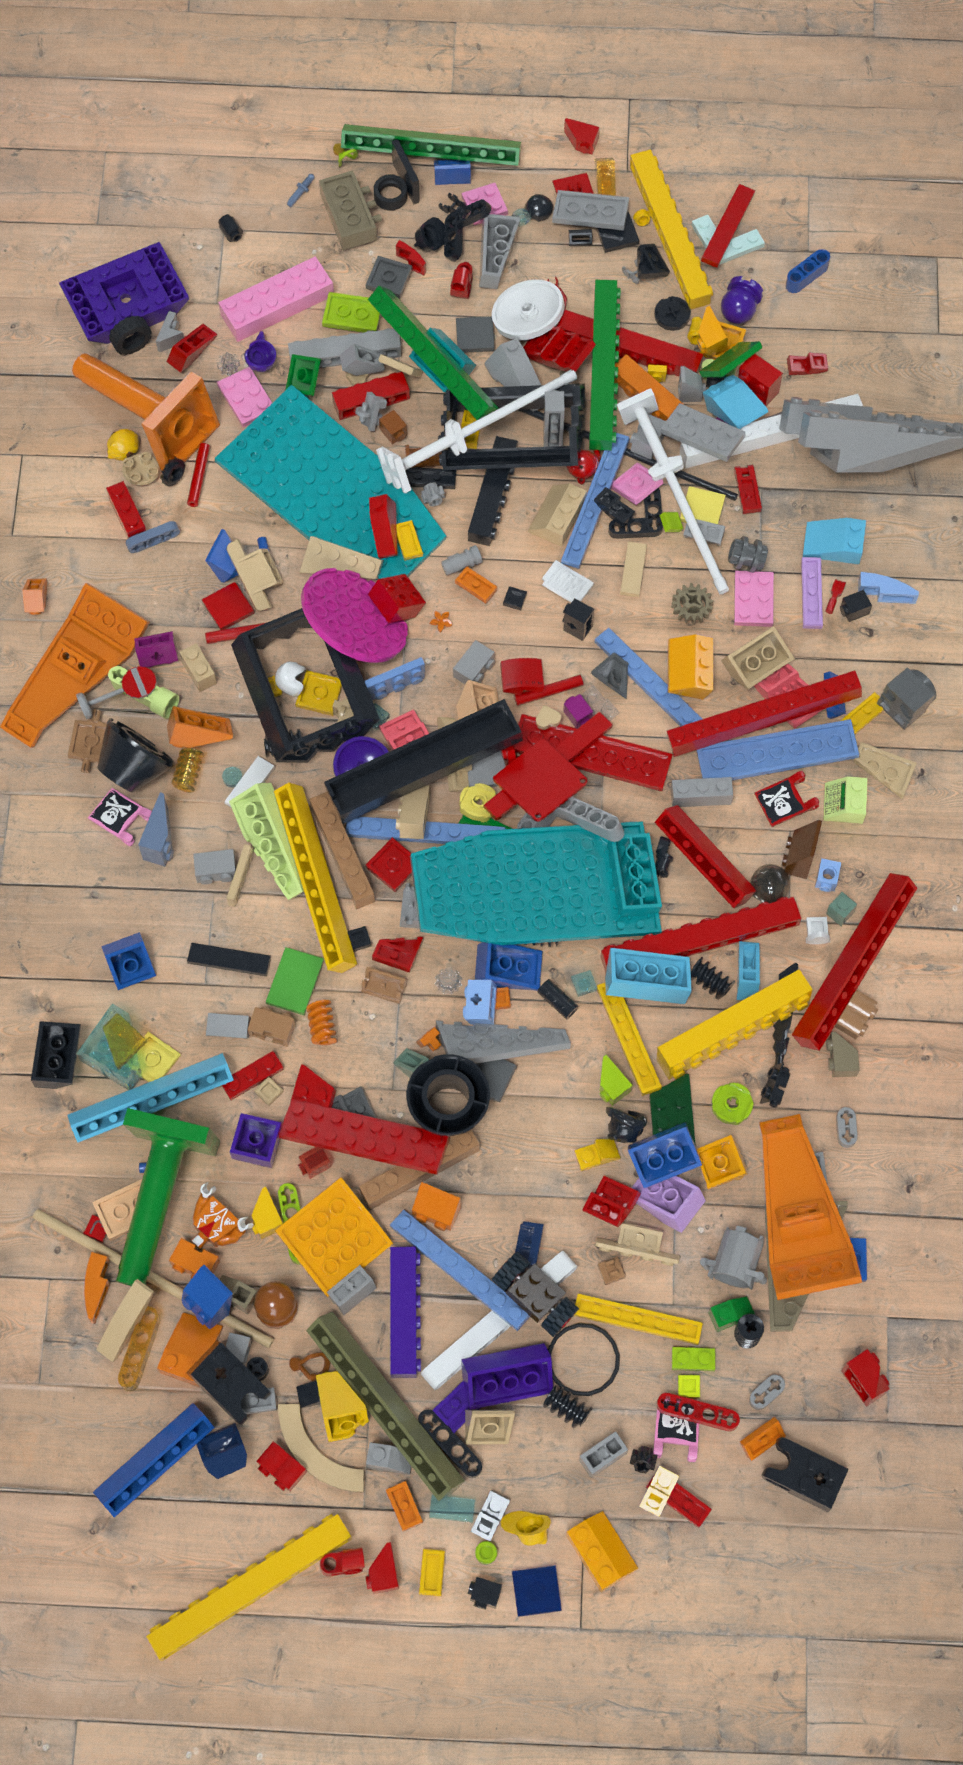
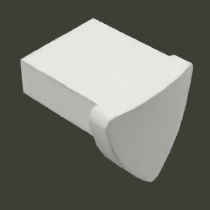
[806,917,830,944]

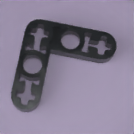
[444,199,492,262]
[608,487,663,539]

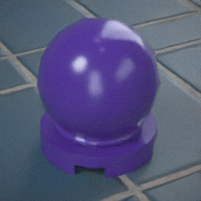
[721,276,763,324]

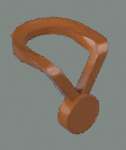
[289,1352,330,1381]

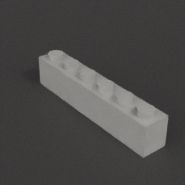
[288,328,401,368]

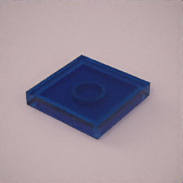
[512,1565,562,1617]

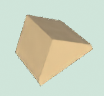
[465,1410,515,1445]

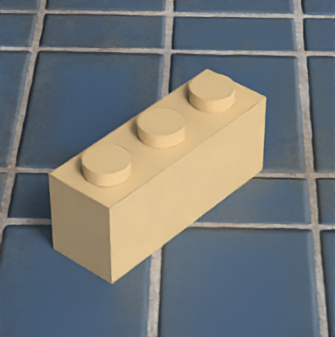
[396,784,430,839]

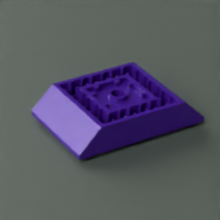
[59,241,189,344]

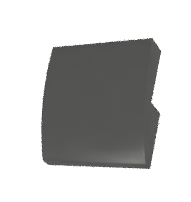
[476,1059,517,1102]
[332,1086,377,1118]

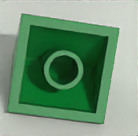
[285,354,321,397]

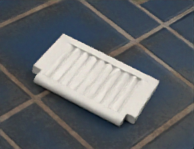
[542,560,594,602]

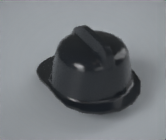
[414,217,445,251]

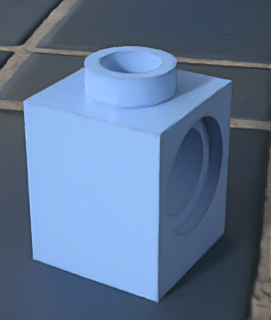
[815,858,841,892]

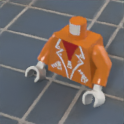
[191,1182,253,1249]

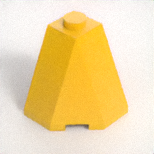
[316,1371,369,1442]

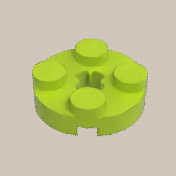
[711,1083,753,1125]

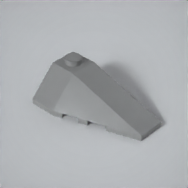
[484,338,541,411]

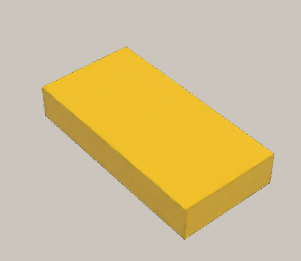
[396,520,423,561]
[419,1549,445,1597]

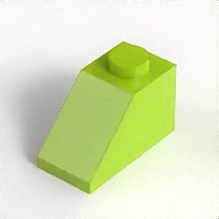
[599,1055,633,1106]

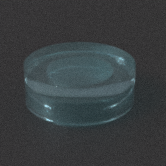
[512,208,531,226]
[222,767,242,788]

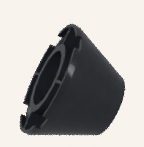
[97,718,175,793]
[406,1054,490,1136]

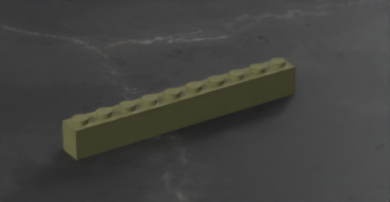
[306,1312,465,1501]

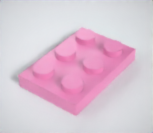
[217,367,272,428]
[734,571,774,627]

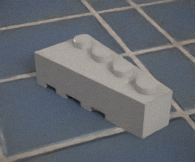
[479,214,521,289]

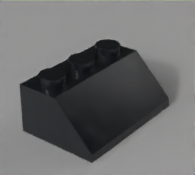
[31,1021,81,1089]

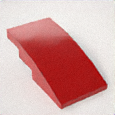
[523,326,596,372]

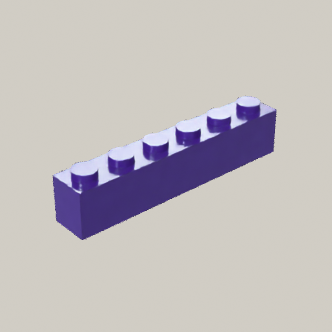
[390,1247,421,1378]

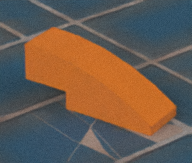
[84,1252,110,1324]

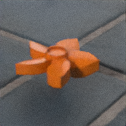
[429,611,452,633]

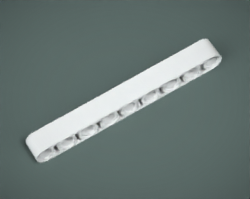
[421,1251,578,1390]

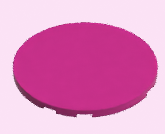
[301,568,408,663]

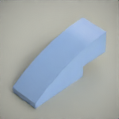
[858,572,919,604]

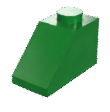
[708,1296,756,1332]

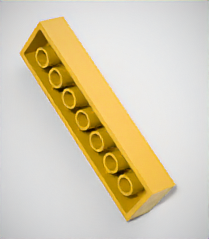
[656,969,813,1080]

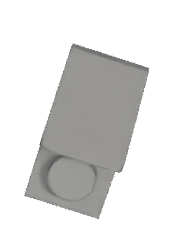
[156,311,184,352]

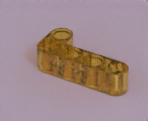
[118,1306,161,1391]

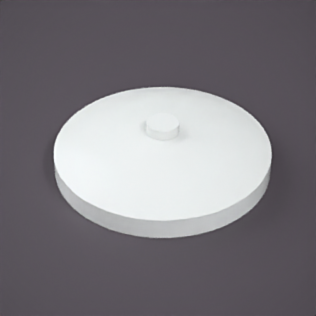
[492,280,565,340]

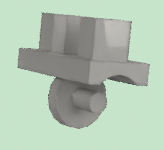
[355,392,387,431]

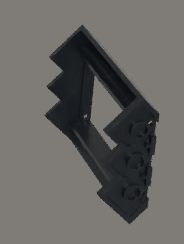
[438,383,586,470]
[231,608,380,763]

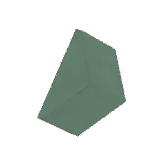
[393,1048,429,1078]

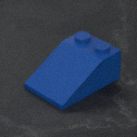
[475,942,542,991]

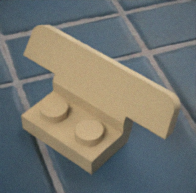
[226,539,284,611]

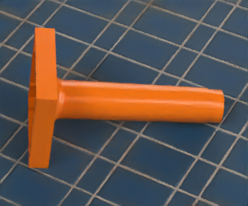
[72,353,220,470]

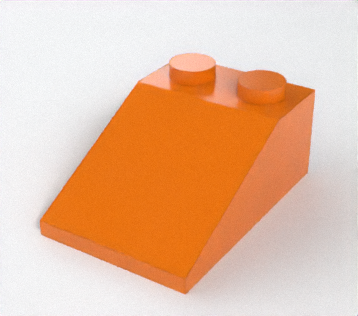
[167,706,233,748]
[157,1312,223,1387]

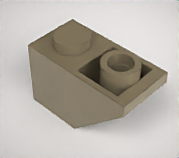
[826,1032,860,1077]
[219,1275,257,1314]

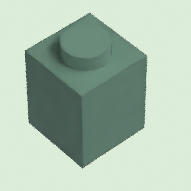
[826,892,857,927]

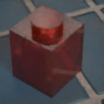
[297,1146,331,1179]

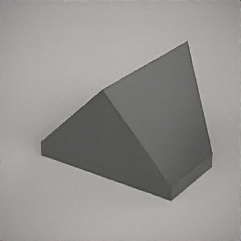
[591,653,629,699]

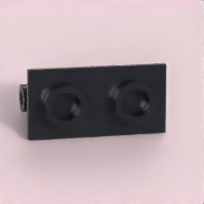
[760,1063,790,1108]

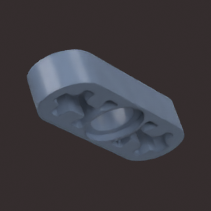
[125,521,180,553]

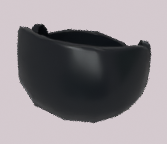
[524,194,553,222]

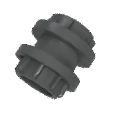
[728,536,768,573]

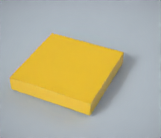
[295,670,342,716]

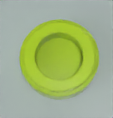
[475,1541,497,1565]

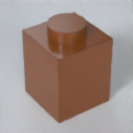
[379,410,407,445]

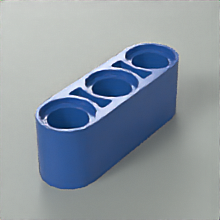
[785,249,831,293]

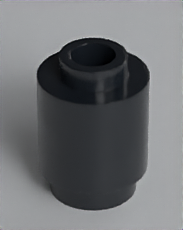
[218,214,243,242]

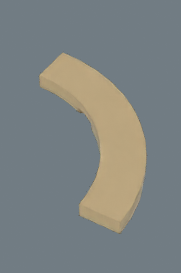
[278,1404,364,1493]

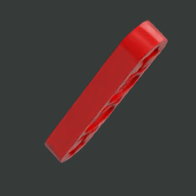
[656,1393,740,1432]

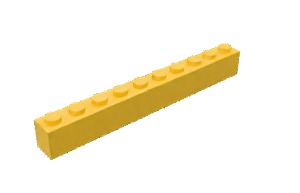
[629,149,713,310]
[274,782,357,973]
[146,1514,352,1661]

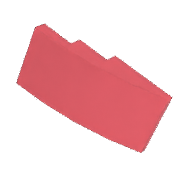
[754,664,822,729]
[379,709,429,750]

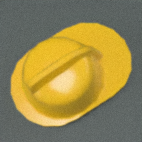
[500,1511,551,1546]

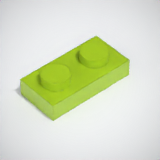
[672,1347,715,1372]

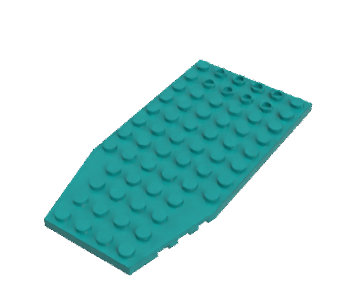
[215,385,447,580]
[410,821,662,945]

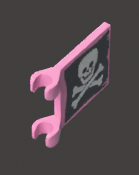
[88,788,152,846]
[653,1399,699,1462]

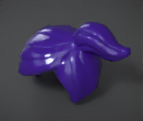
[244,331,277,372]

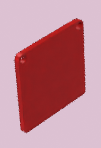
[493,739,587,822]

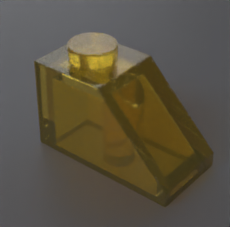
[595,157,616,196]

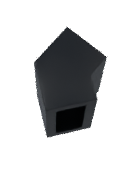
[568,229,592,246]

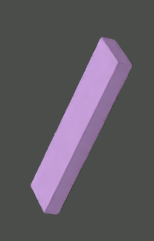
[801,557,823,629]

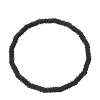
[548,1323,620,1396]

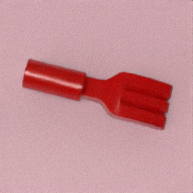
[825,579,846,614]

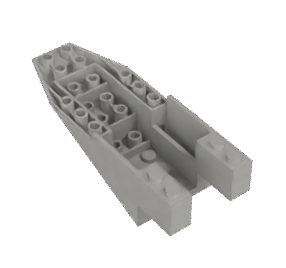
[779,397,963,473]

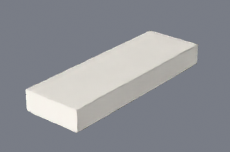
[225,756,275,807]

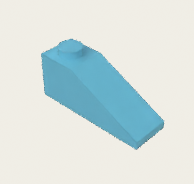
[737,941,760,1000]

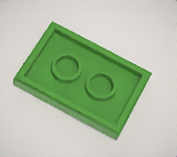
[266,947,324,1016]

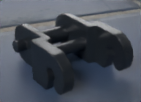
[438,193,466,214]

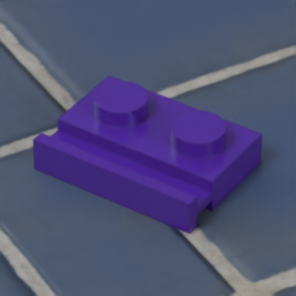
[432,1381,481,1433]

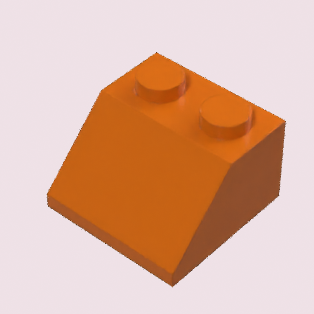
[412,1182,461,1231]

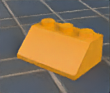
[668,634,713,700]
[566,1511,638,1593]

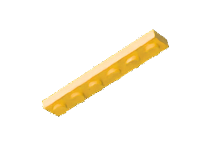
[596,983,662,1096]
[574,1294,703,1345]

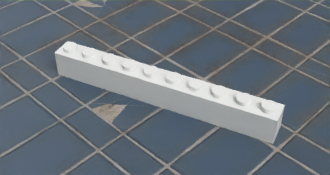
[680,394,863,469]

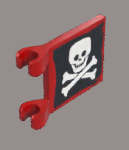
[754,771,819,827]

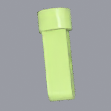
[108,666,179,719]

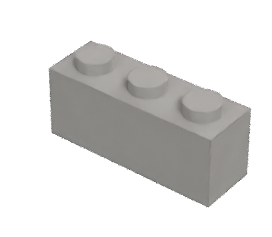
[670,777,733,807]

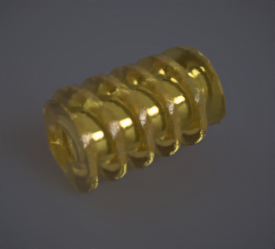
[171,748,204,793]

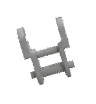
[622,259,647,284]

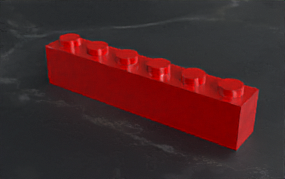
[654,805,757,908]

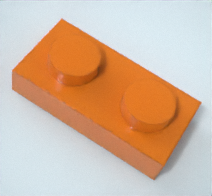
[455,566,497,604]
[740,1417,786,1461]
[386,1481,423,1532]

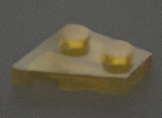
[103,1013,147,1070]

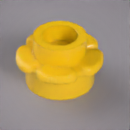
[633,209,651,226]

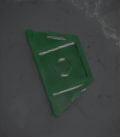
[649,1074,696,1146]

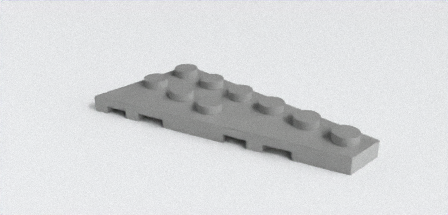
[436,1020,571,1064]

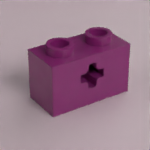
[134,631,178,667]

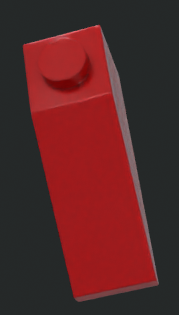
[166,324,217,373]
[369,494,397,559]

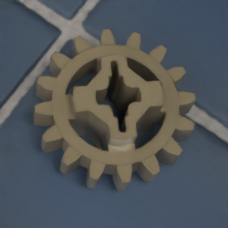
[671,583,714,624]

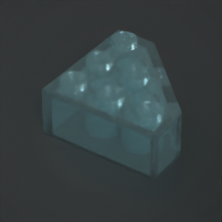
[77,1004,142,1090]

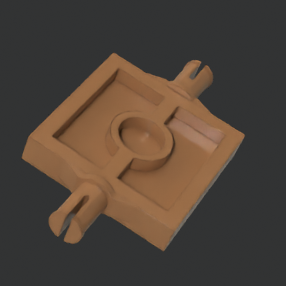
[68,709,106,773]

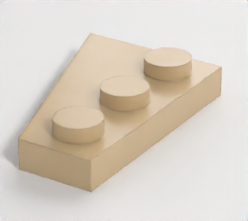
[854,742,917,799]

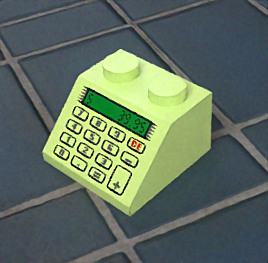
[823,776,867,824]

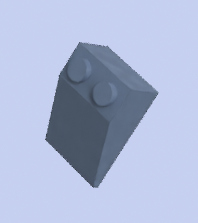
[138,792,174,867]

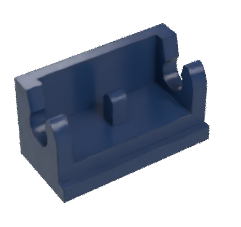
[515,1221,544,1269]

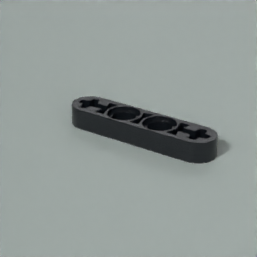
[418,1409,482,1478]

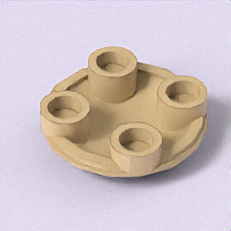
[122,452,160,486]

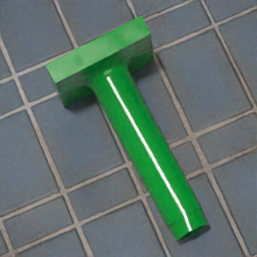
[116,1108,220,1286]

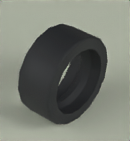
[373,174,407,210]

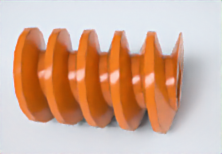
[306,1000,337,1045]

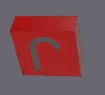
[83,1214,107,1243]

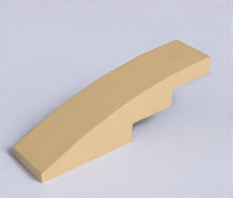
[96,1279,154,1362]

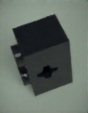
[562,598,594,641]

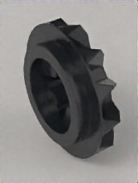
[160,457,185,486]

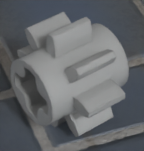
[421,483,445,507]

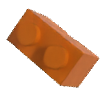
[169,1238,220,1279]

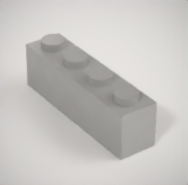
[543,390,565,447]

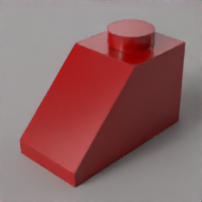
[564,118,600,155]
[365,1542,399,1594]

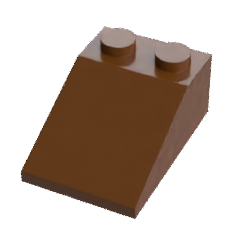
[781,820,822,879]

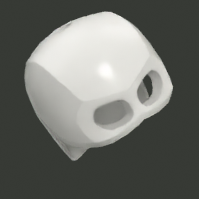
[275,662,306,697]

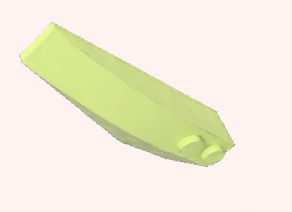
[229,783,304,900]

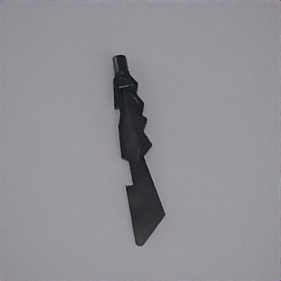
[772,963,798,1065]

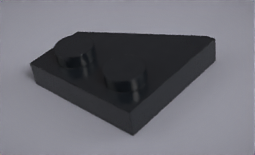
[637,244,670,279]

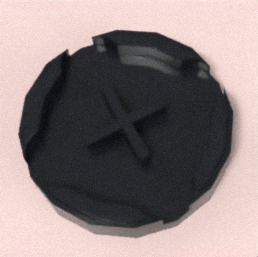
[654,296,691,331]

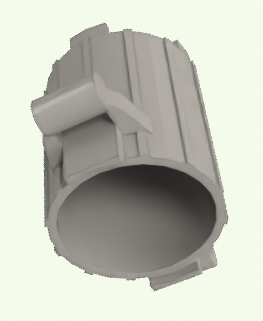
[700,1226,767,1290]

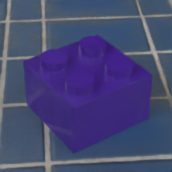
[230,1113,282,1168]

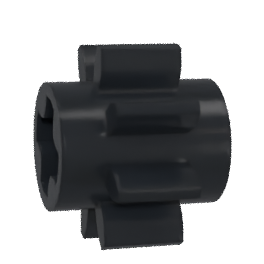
[630,1446,658,1474]

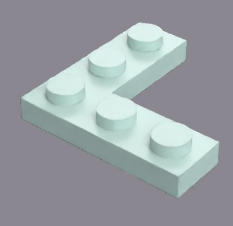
[691,215,765,265]

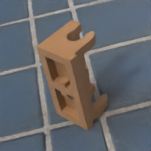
[361,967,406,1004]

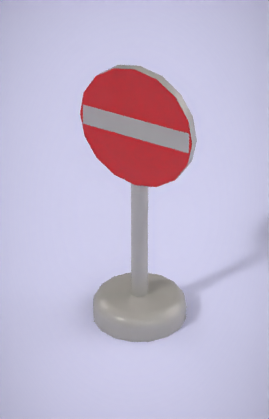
[76,666,157,720]

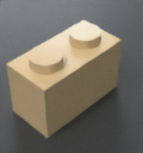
[179,643,217,692]

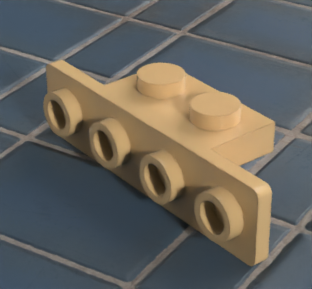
[595,1222,680,1266]

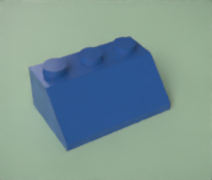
[628,1122,702,1188]

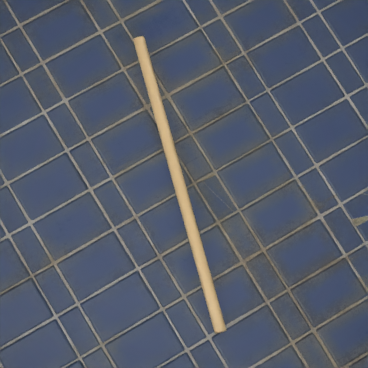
[33,1209,274,1348]

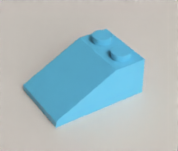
[702,375,768,429]
[803,518,866,564]

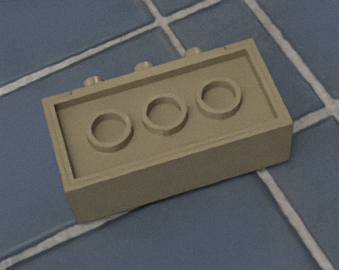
[319,170,382,250]

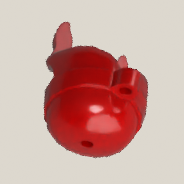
[567,449,601,484]

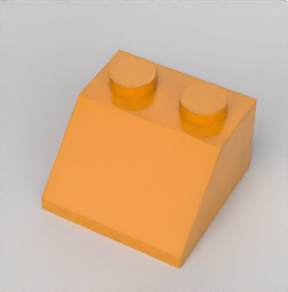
[697,305,728,358]

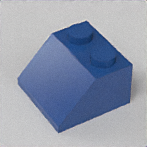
[101,932,156,990]
[181,1265,233,1329]

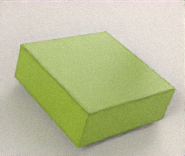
[660,512,683,532]

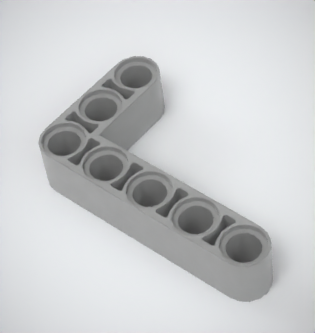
[517,797,625,842]

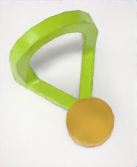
[333,143,358,167]

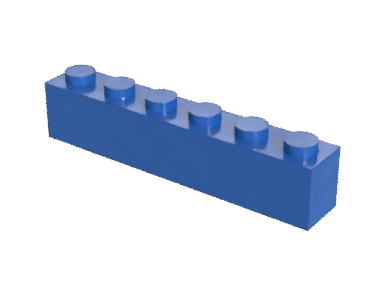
[93,1403,215,1518]

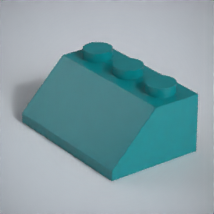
[409,328,476,393]

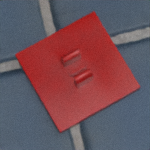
[552,173,594,195]

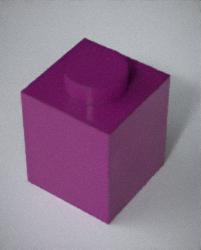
[563,694,593,729]

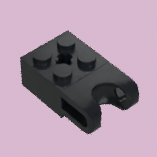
[186,1341,271,1425]
[761,1437,849,1512]

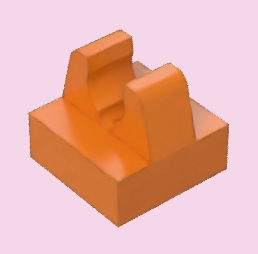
[416,1027,441,1051]

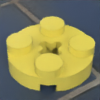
[459,783,496,822]

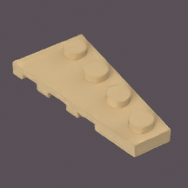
[299,536,384,579]

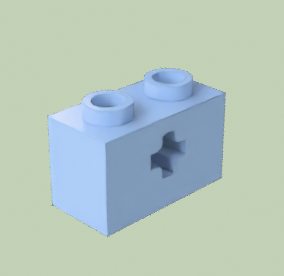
[463,980,497,1025]

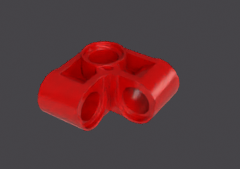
[450,262,473,299]
[320,1547,365,1576]

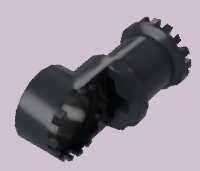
[655,836,674,878]

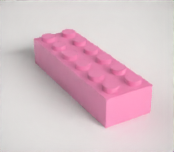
[218,256,334,342]

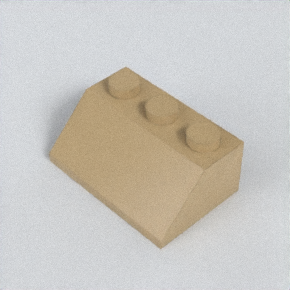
[528,483,587,547]
[721,626,795,690]

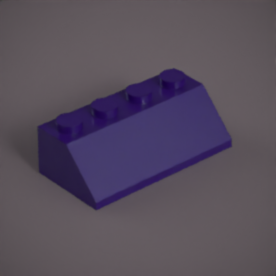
[461,1343,553,1410]

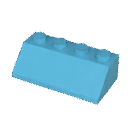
[605,948,692,1004]

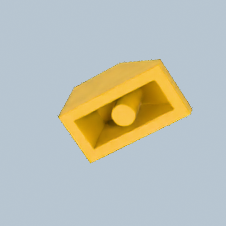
[251,1187,283,1239]

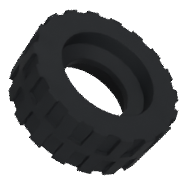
[109,316,152,355]

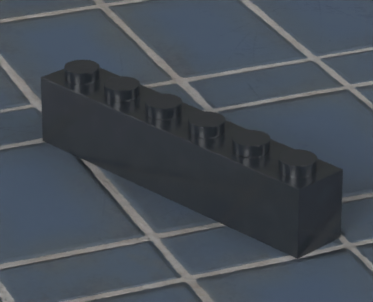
[468,436,518,546]

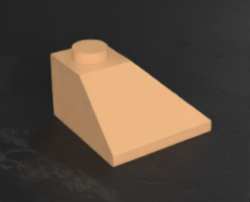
[456,680,499,720]

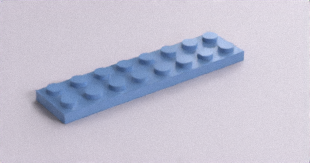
[696,719,859,780]

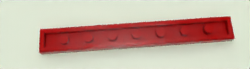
[483,712,613,821]

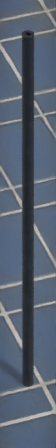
[518,409,738,501]

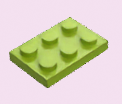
[322,292,381,333]

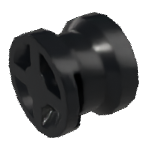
[246,1357,269,1381]

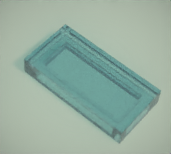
[429,1495,475,1523]

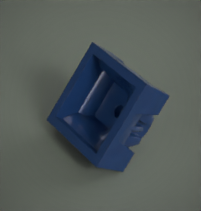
[196,1423,247,1479]

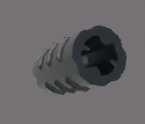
[537,979,579,1020]

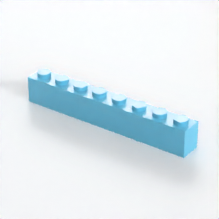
[67,1053,234,1143]

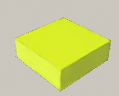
[678,1375,700,1398]

